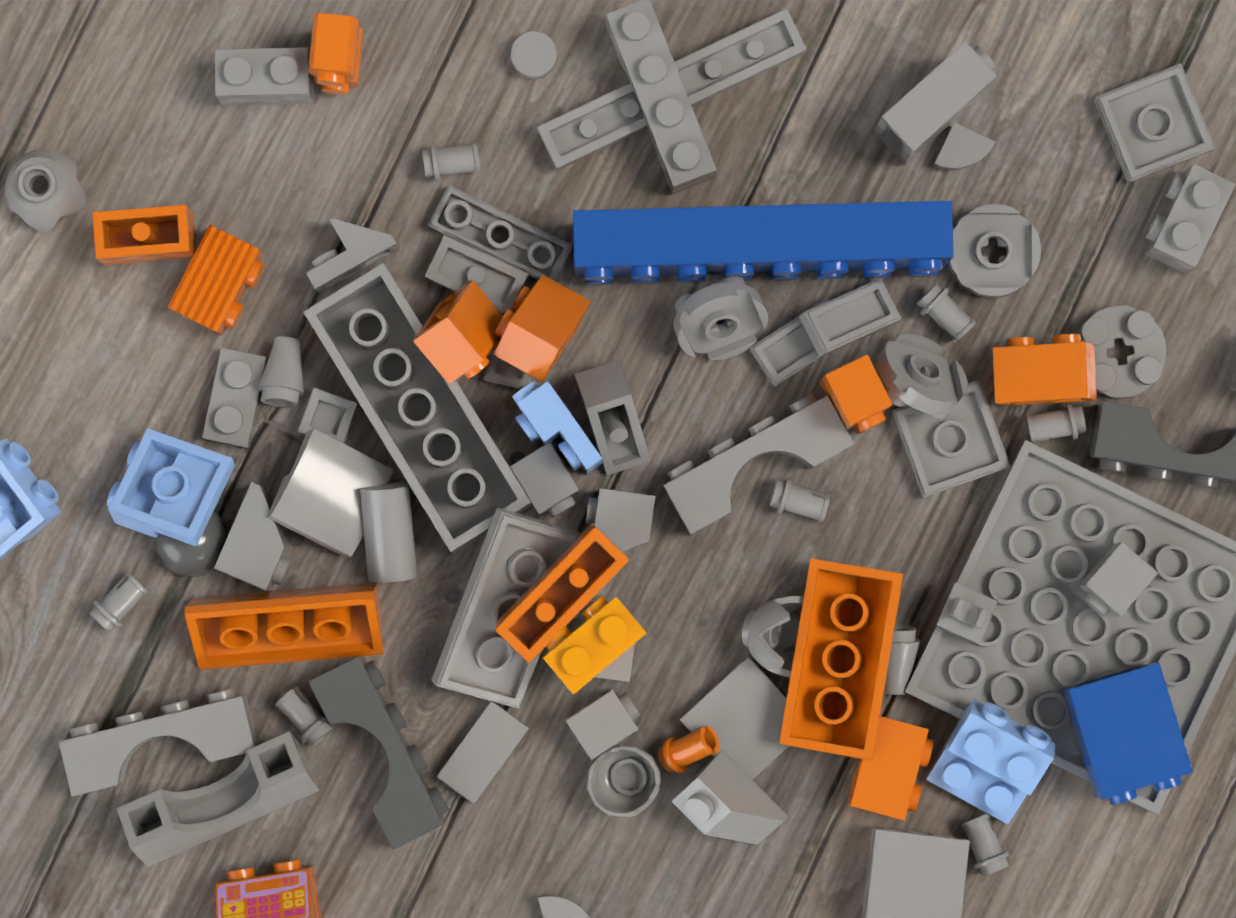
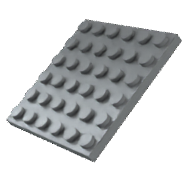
[905,440,1236,815]

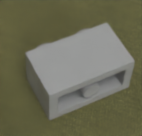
[215,47,314,105]

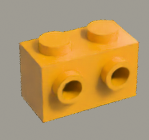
[543,596,647,695]

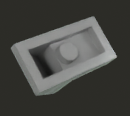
[306,218,399,294]

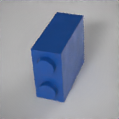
[1062,662,1193,805]

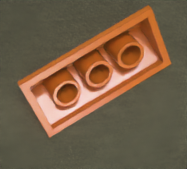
[779,558,904,760]
[185,582,384,670]

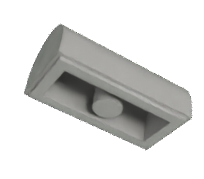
[360,482,417,583]

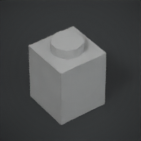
[510,442,579,518]
[1078,542,1158,617]
[566,689,641,760]

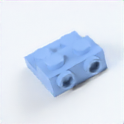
[512,381,603,474]
[107,428,235,547]
[0,438,62,560]
[926,699,1055,824]

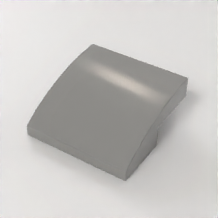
[267,428,394,559]

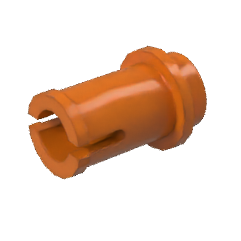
[658,726,720,773]

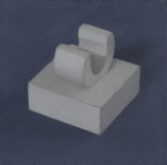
[935,582,998,644]

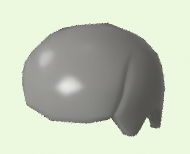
[587,745,661,817]

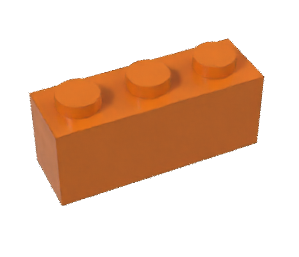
[494,523,629,663]

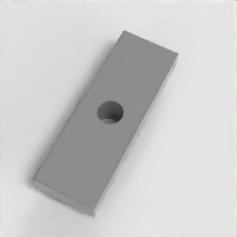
[428,185,573,281]

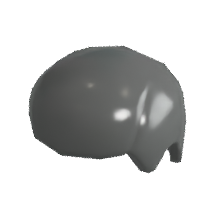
[156,511,227,577]

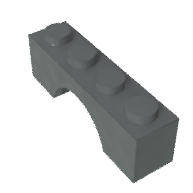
[1087,401,1236,489]
[308,656,449,850]

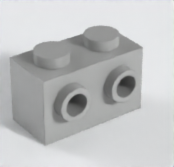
[1144,164,1236,274]

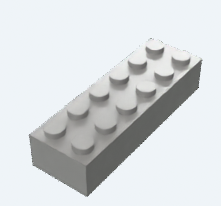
[303,263,532,554]

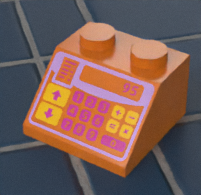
[215,859,322,918]

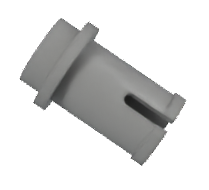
[422,142,481,181]
[916,284,976,343]
[1025,403,1086,444]
[769,477,831,523]
[89,571,149,632]
[275,686,334,747]
[960,813,1010,876]

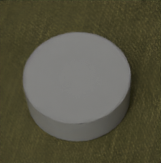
[511,31,557,80]

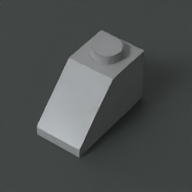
[575,360,651,475]
[214,482,292,591]
[671,750,788,845]

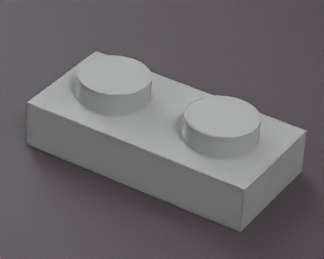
[424,235,529,315]
[202,348,269,448]

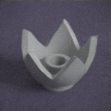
[4,150,87,233]
[742,596,804,677]

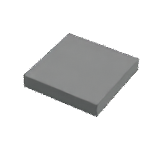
[1093,63,1215,184]
[891,380,1011,498]
[680,656,789,780]

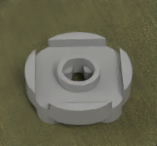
[948,204,1041,298]
[673,276,768,360]
[1077,305,1167,399]
[876,333,968,419]

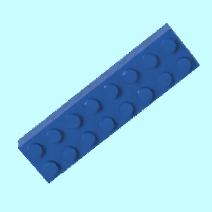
[573,201,954,286]

